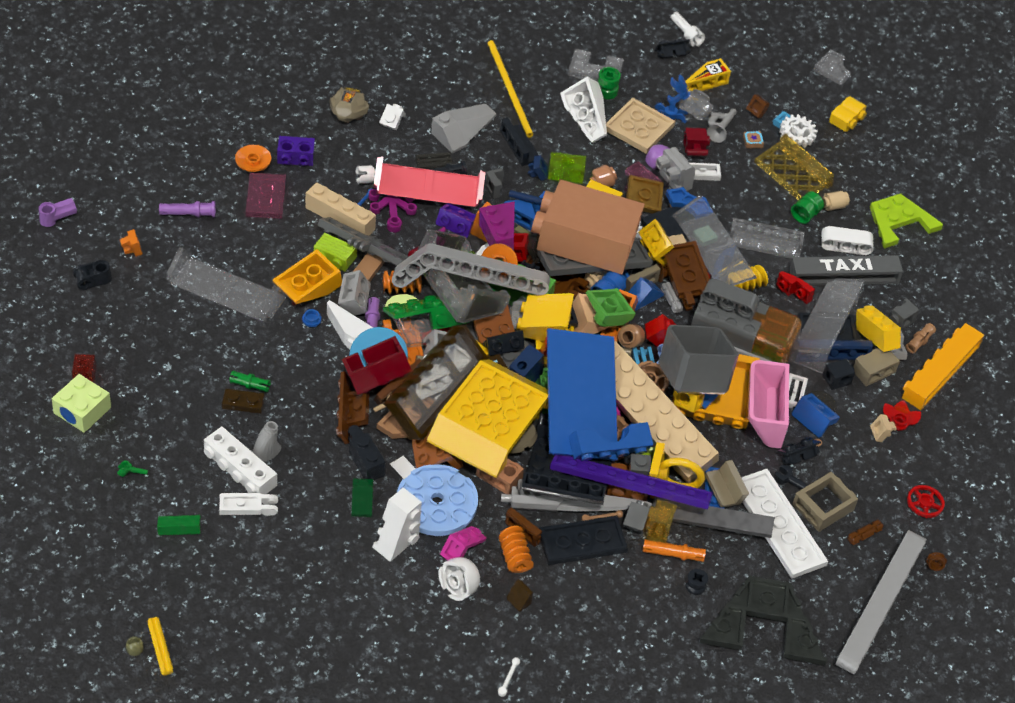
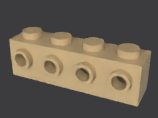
[306,182,376,235]

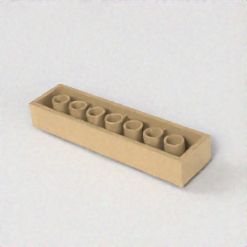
[614,341,719,483]

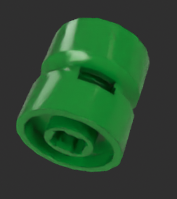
[598,67,621,100]
[791,191,824,224]

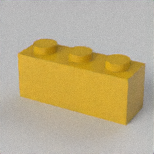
[856,305,901,352]

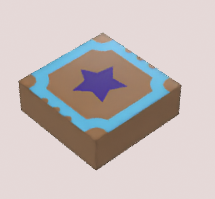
[743,131,764,148]

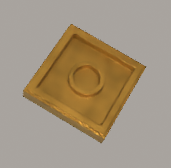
[626,175,664,213]

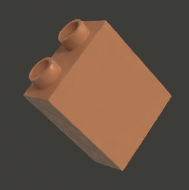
[531,179,645,275]

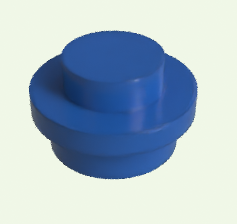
[302,309,321,327]

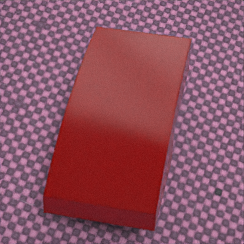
[776,271,815,304]

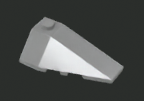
[431,104,496,154]

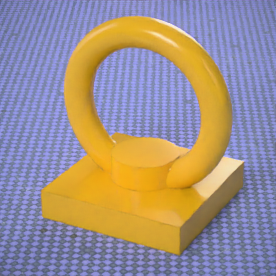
[649,442,705,499]

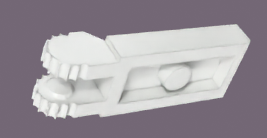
[219,493,278,516]

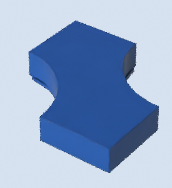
[666,187,712,218]

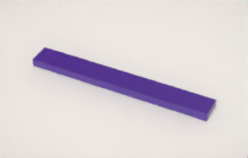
[550,454,713,510]

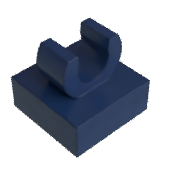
[528,155,548,180]

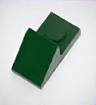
[351,478,373,517]

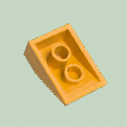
[273,249,342,304]

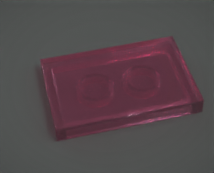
[245,173,286,218]

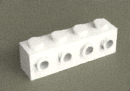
[204,426,277,494]

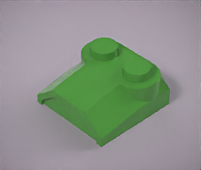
[586,288,636,327]

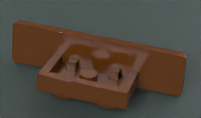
[336,371,369,444]

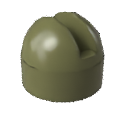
[126,636,144,656]

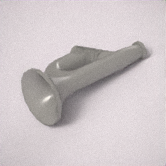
[707,109,737,143]

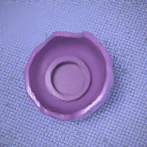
[645,145,670,169]

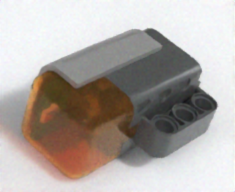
[691,279,802,364]

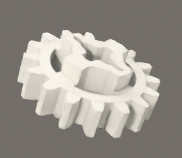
[779,115,817,148]

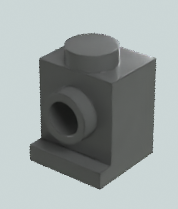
[889,298,919,330]

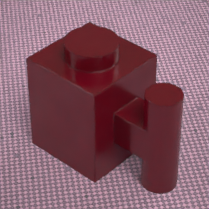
[683,128,710,156]

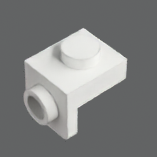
[379,104,406,130]

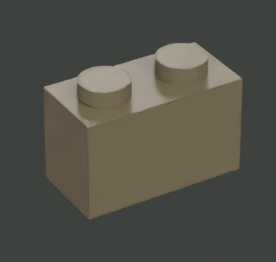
[854,348,900,386]

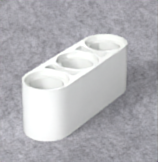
[821,226,873,255]

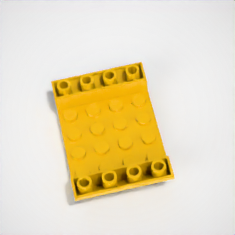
[427,359,548,478]

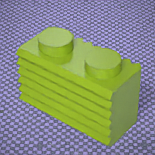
[314,233,357,272]

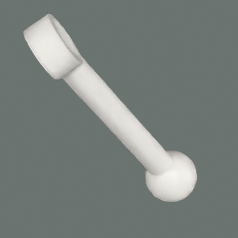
[498,657,520,696]

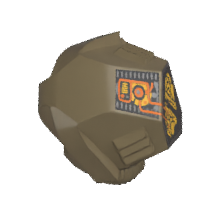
[330,87,369,122]

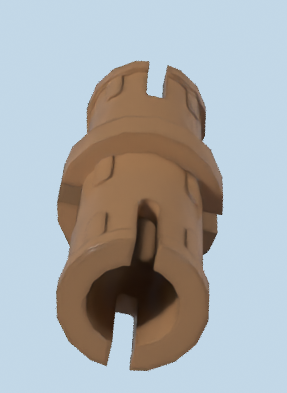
[906,323,936,354]

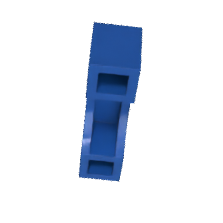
[569,422,653,461]

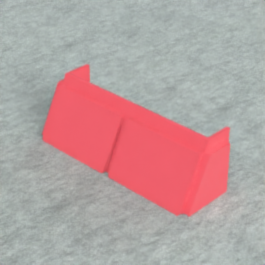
[373,157,485,207]

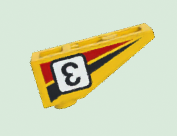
[685,59,731,94]

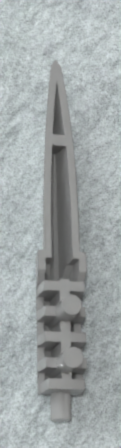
[501,479,652,512]

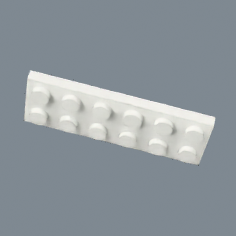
[742,469,828,579]

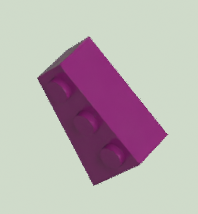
[479,201,515,251]

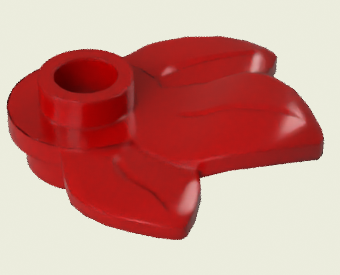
[883,400,921,430]

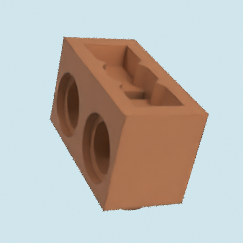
[476,458,524,494]

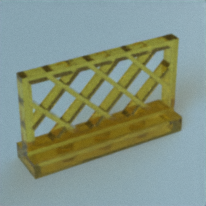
[754,134,834,200]

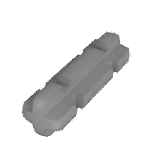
[661,282,683,314]

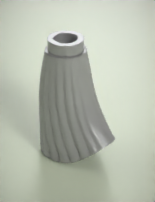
[252,421,281,462]

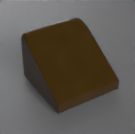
[507,579,533,611]

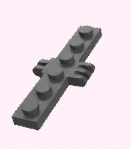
[318,217,416,267]

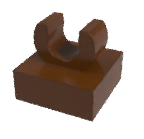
[746,94,770,118]

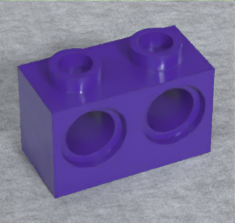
[277,136,315,166]

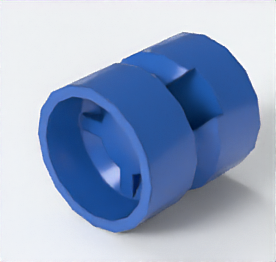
[591,271,626,291]

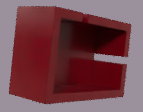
[341,336,412,395]

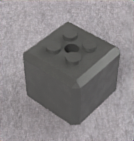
[658,325,739,395]

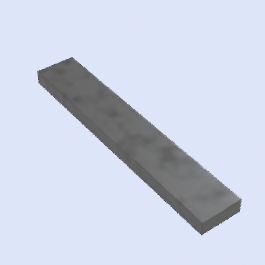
[650,497,775,538]

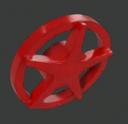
[907,485,945,518]

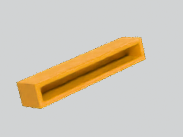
[902,323,984,410]

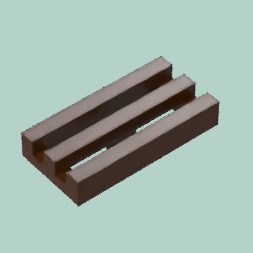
[505,507,542,547]

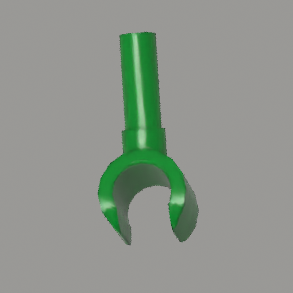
[117,461,148,477]

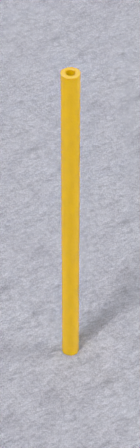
[488,40,533,138]

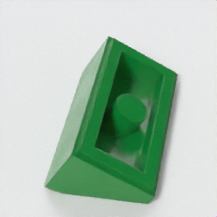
[157,515,200,535]

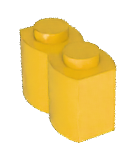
[829,96,867,132]

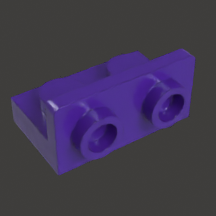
[436,203,476,238]

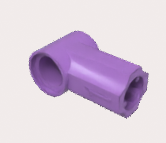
[39,198,77,227]

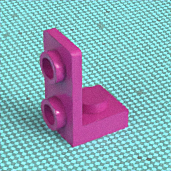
[440,526,487,560]

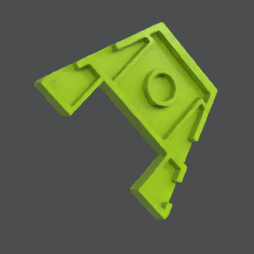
[870,193,943,248]

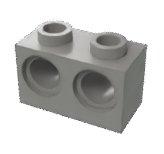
[338,270,371,316]

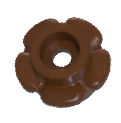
[926,552,947,571]

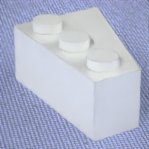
[373,487,422,562]

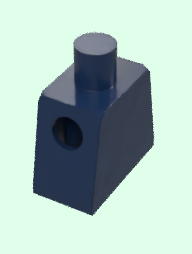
[509,344,544,382]

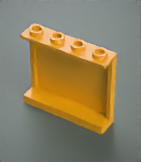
[672,354,760,429]

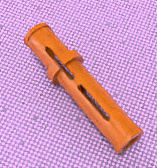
[643,539,706,562]

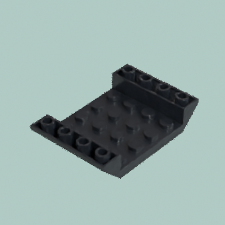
[522,414,618,505]

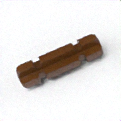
[847,520,884,545]

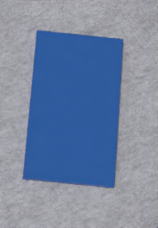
[547,328,618,461]

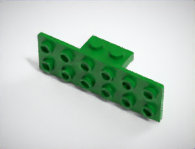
[383,284,502,330]

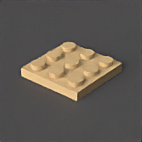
[606,98,675,154]

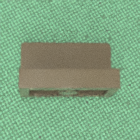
[705,460,749,508]

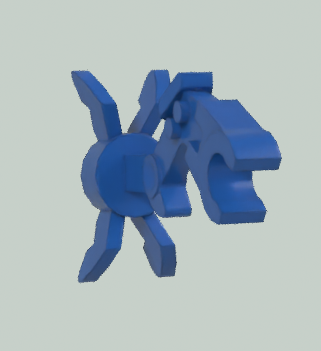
[655,75,690,123]

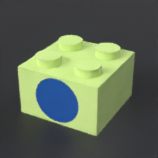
[52,374,111,433]

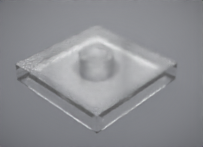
[393,313,432,347]

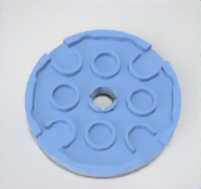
[397,464,478,536]

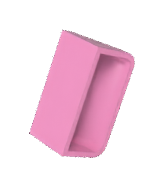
[748,360,789,449]

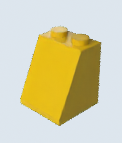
[517,293,574,341]

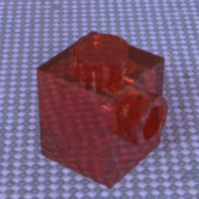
[72,354,96,383]

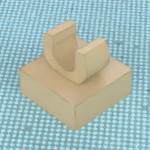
[870,414,897,442]

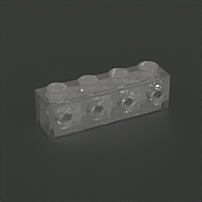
[728,218,805,258]

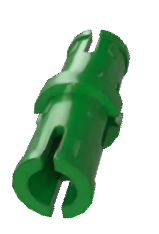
[229,370,271,392]

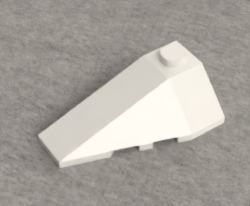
[561,76,607,143]

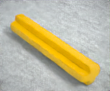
[148,617,173,676]

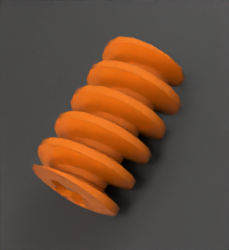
[383,270,422,294]
[499,526,534,573]

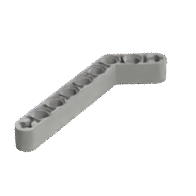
[392,243,550,295]

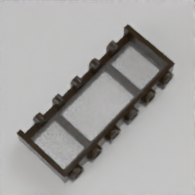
[383,325,489,440]

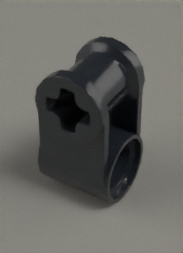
[73,260,112,290]

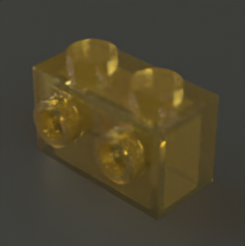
[645,499,677,543]

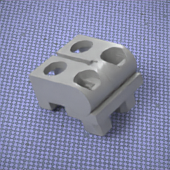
[656,147,695,191]

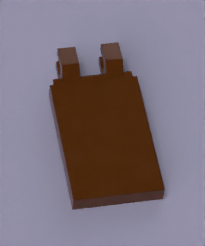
[663,241,710,311]
[526,253,589,301]

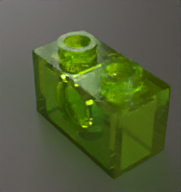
[548,152,586,184]

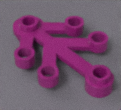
[368,189,417,233]

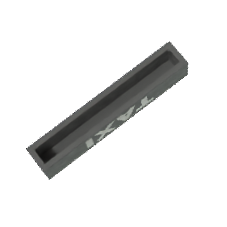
[789,255,903,286]

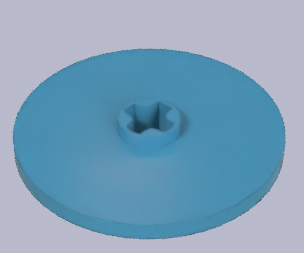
[350,327,408,382]

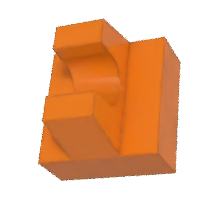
[120,229,143,256]

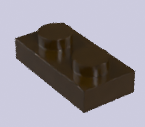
[222,389,265,414]

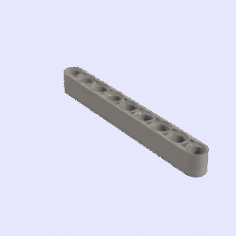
[835,530,927,675]

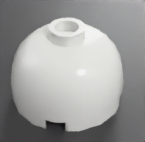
[439,557,480,601]

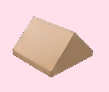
[570,293,612,334]

